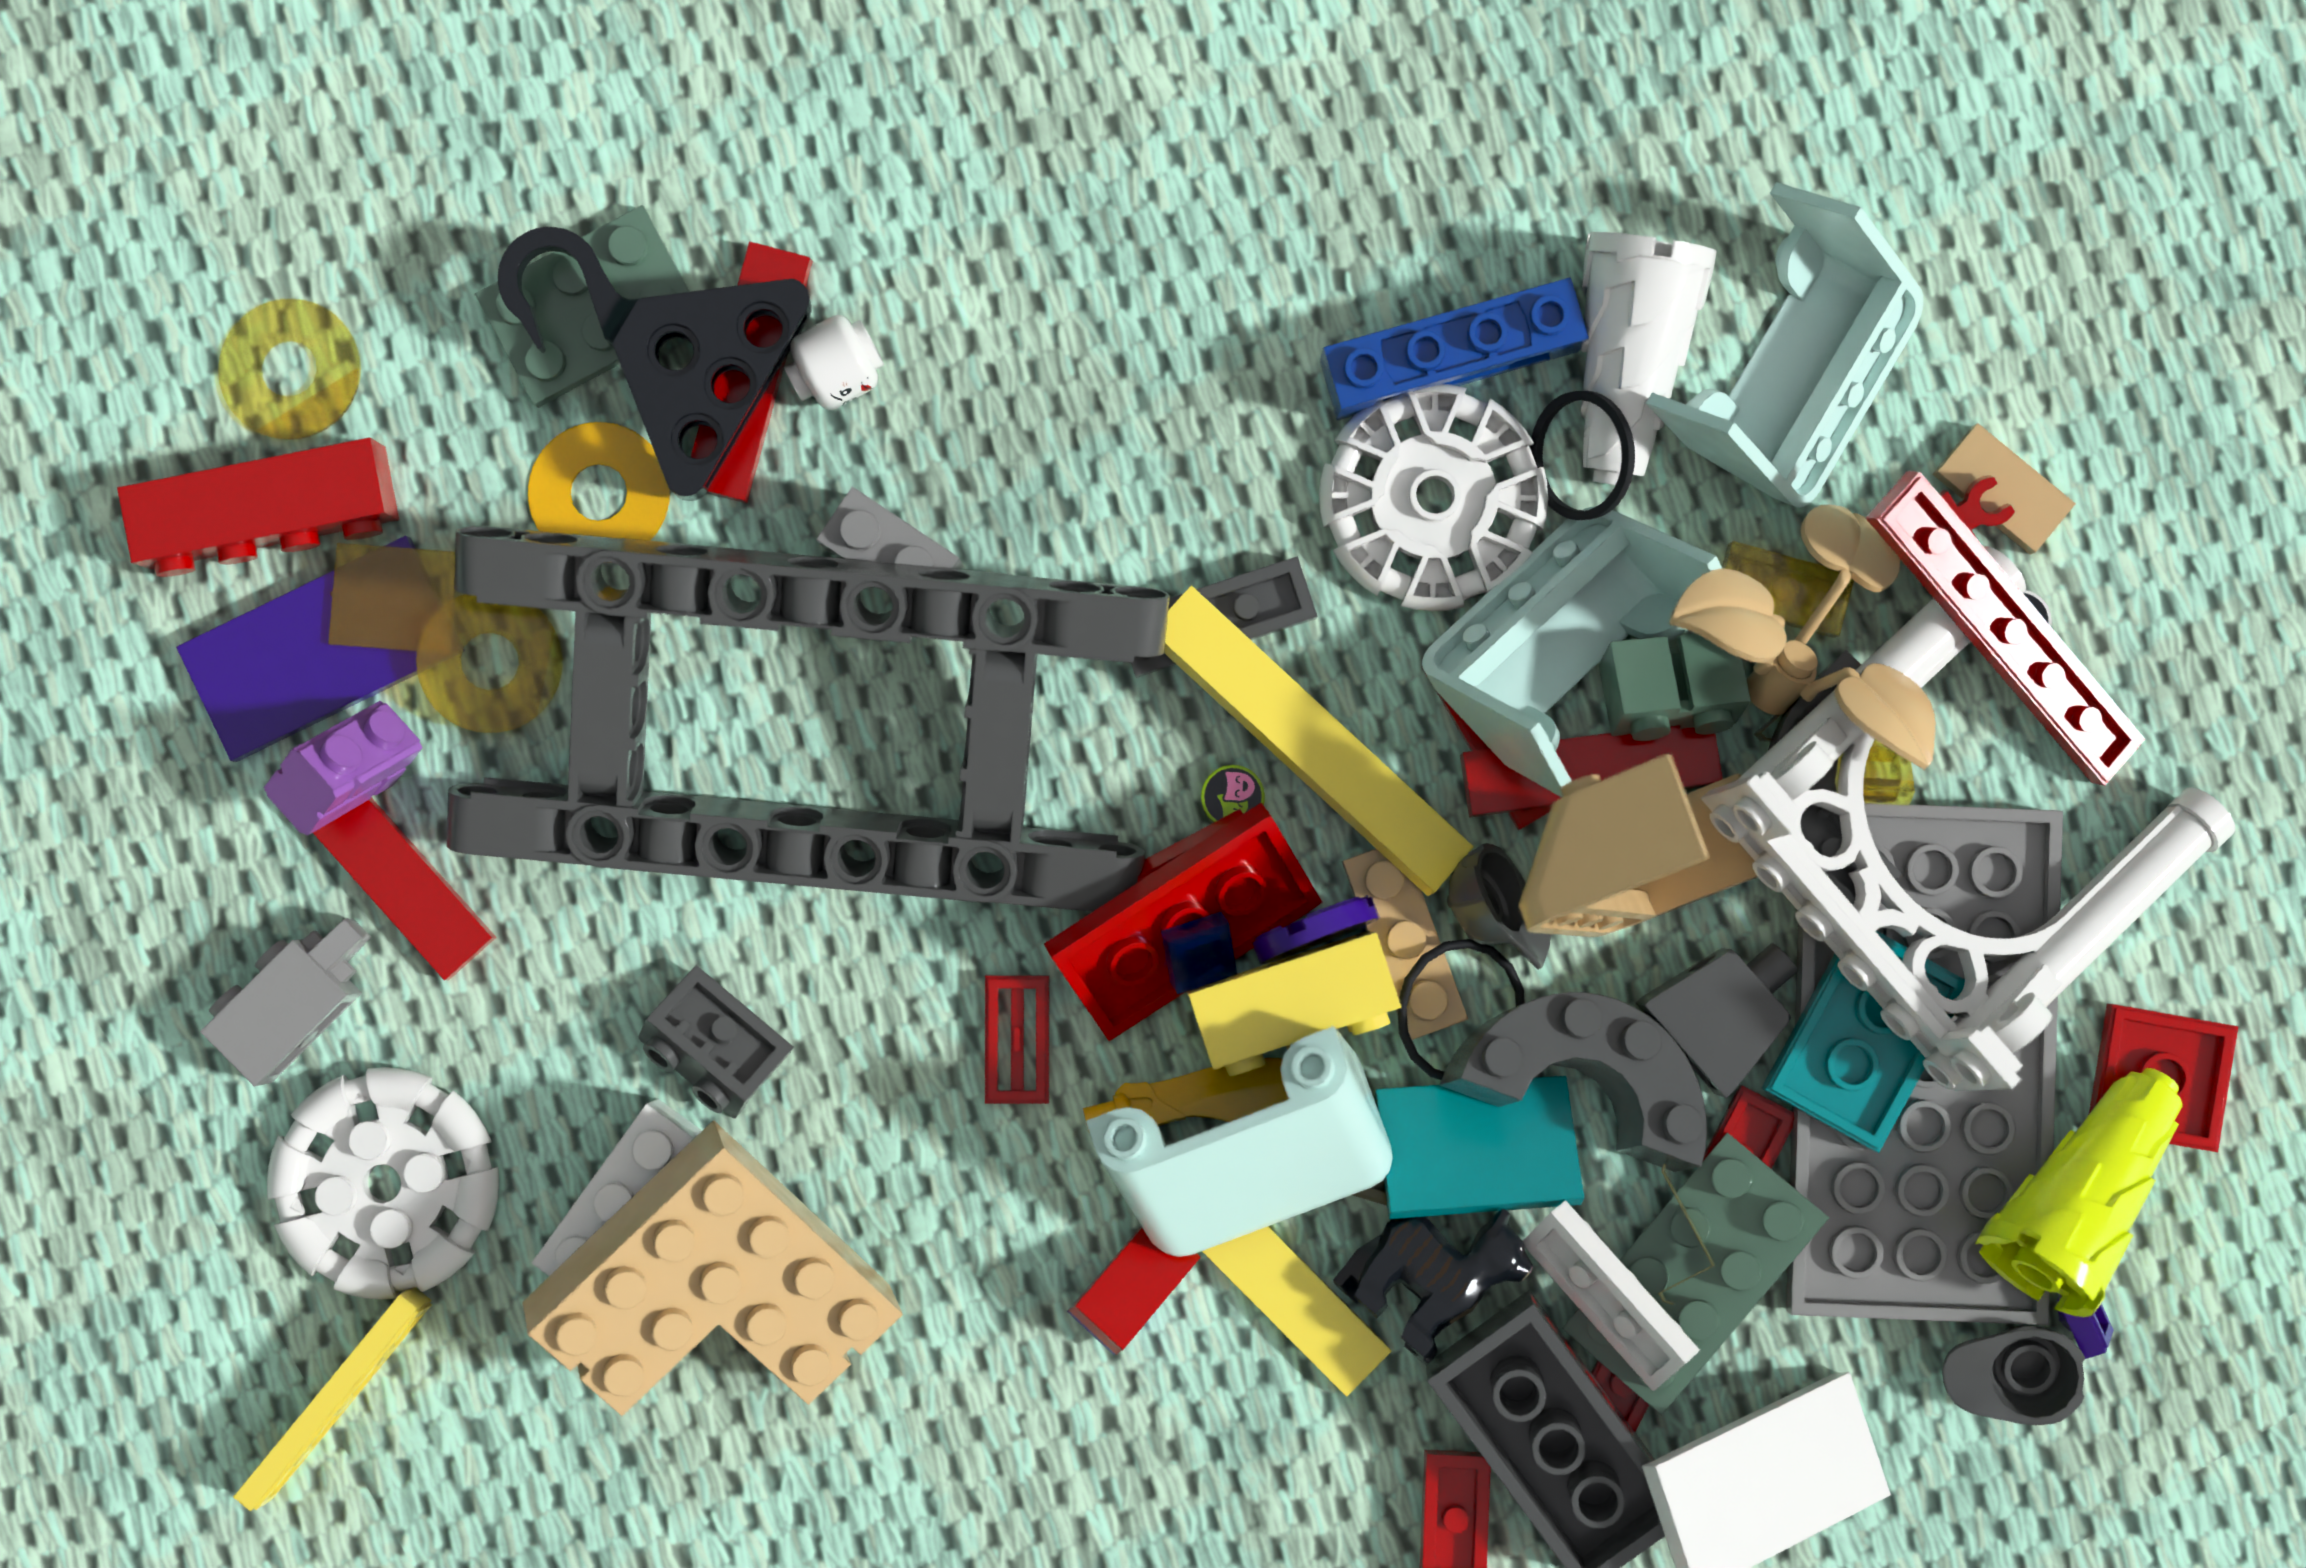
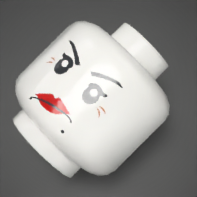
[784,315,884,410]

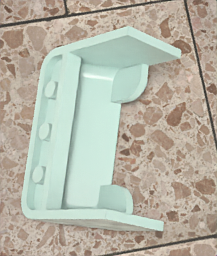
[1646,182,1923,508]
[1422,507,1722,798]

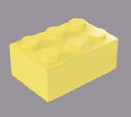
[1187,931,1401,1076]

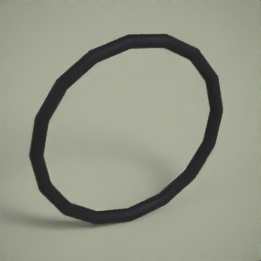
[1397,939,1525,1080]

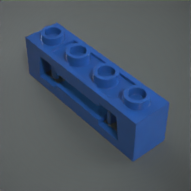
[1320,277,1589,421]

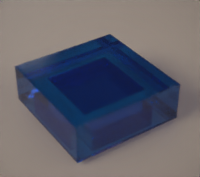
[1161,911,1237,994]

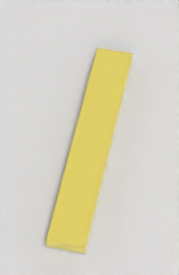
[1164,585,1474,896]

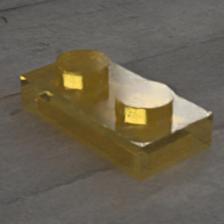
[1722,541,1854,638]

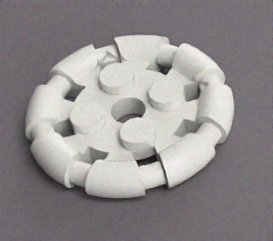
[1319,384,1548,611]
[267,1067,499,1300]

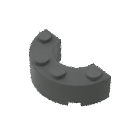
[1439,992,1707,1172]

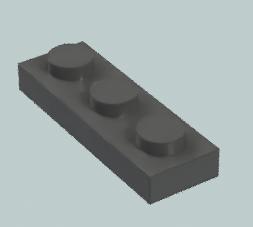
[1131,556,1318,678]

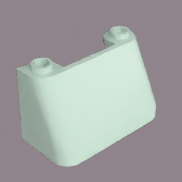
[1086,1026,1393,1257]

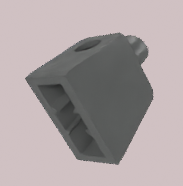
[1635,943,1798,1098]

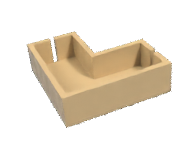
[522,1120,903,1416]

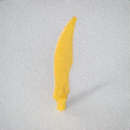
[1083,1058,1289,1133]

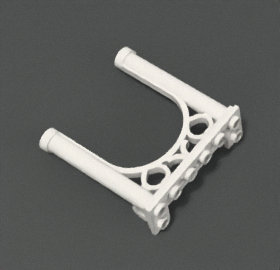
[1701,546,2235,1091]

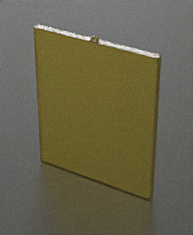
[328,543,456,654]

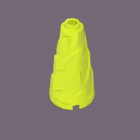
[1975,1068,2183,1317]

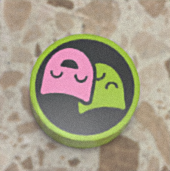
[1201,765,1265,823]

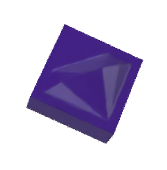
[2058,1294,2114,1359]

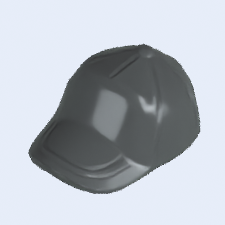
[1447,843,1551,969]
[1942,1325,2085,1425]

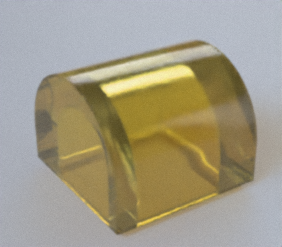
[1837,739,1915,805]

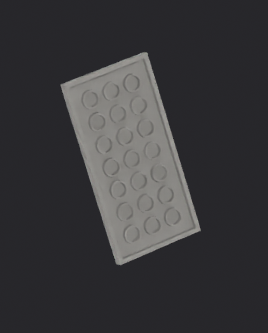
[1786,803,2063,1325]

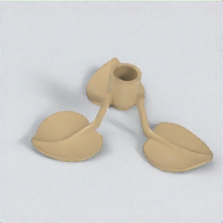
[1669,505,1935,770]

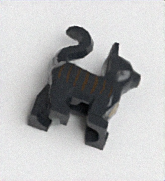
[1333,1208,1533,1366]

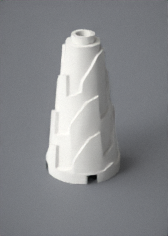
[1581,232,1717,487]

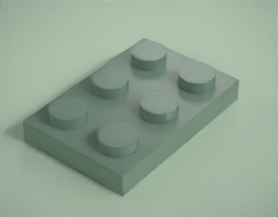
[475,205,690,408]

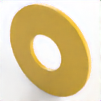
[528,422,670,541]

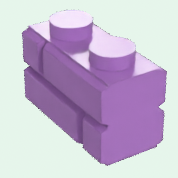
[264,701,422,836]

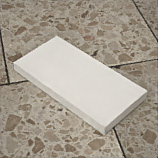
[1642,1372,1891,1568]

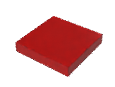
[2089,1003,2239,1152]

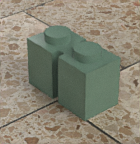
[1598,633,1751,741]

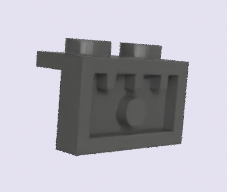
[638,965,794,1119]

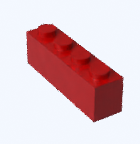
[117,437,399,577]

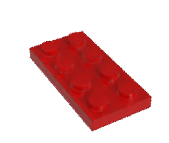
[1044,803,1323,1042]

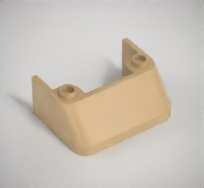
[1519,754,1758,937]

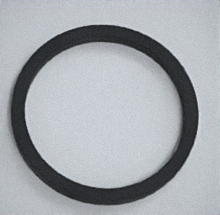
[1530,391,1635,520]

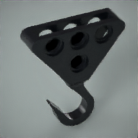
[498,227,812,501]

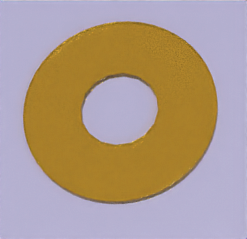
[218,299,361,440]
[416,594,563,733]

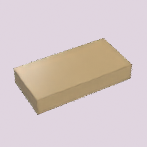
[1932,423,2076,555]

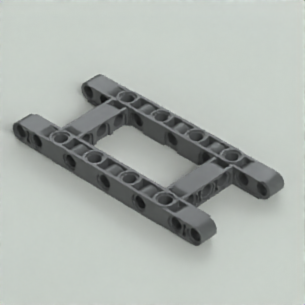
[446,526,1170,912]

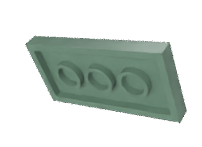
[1562,1133,1830,1415]

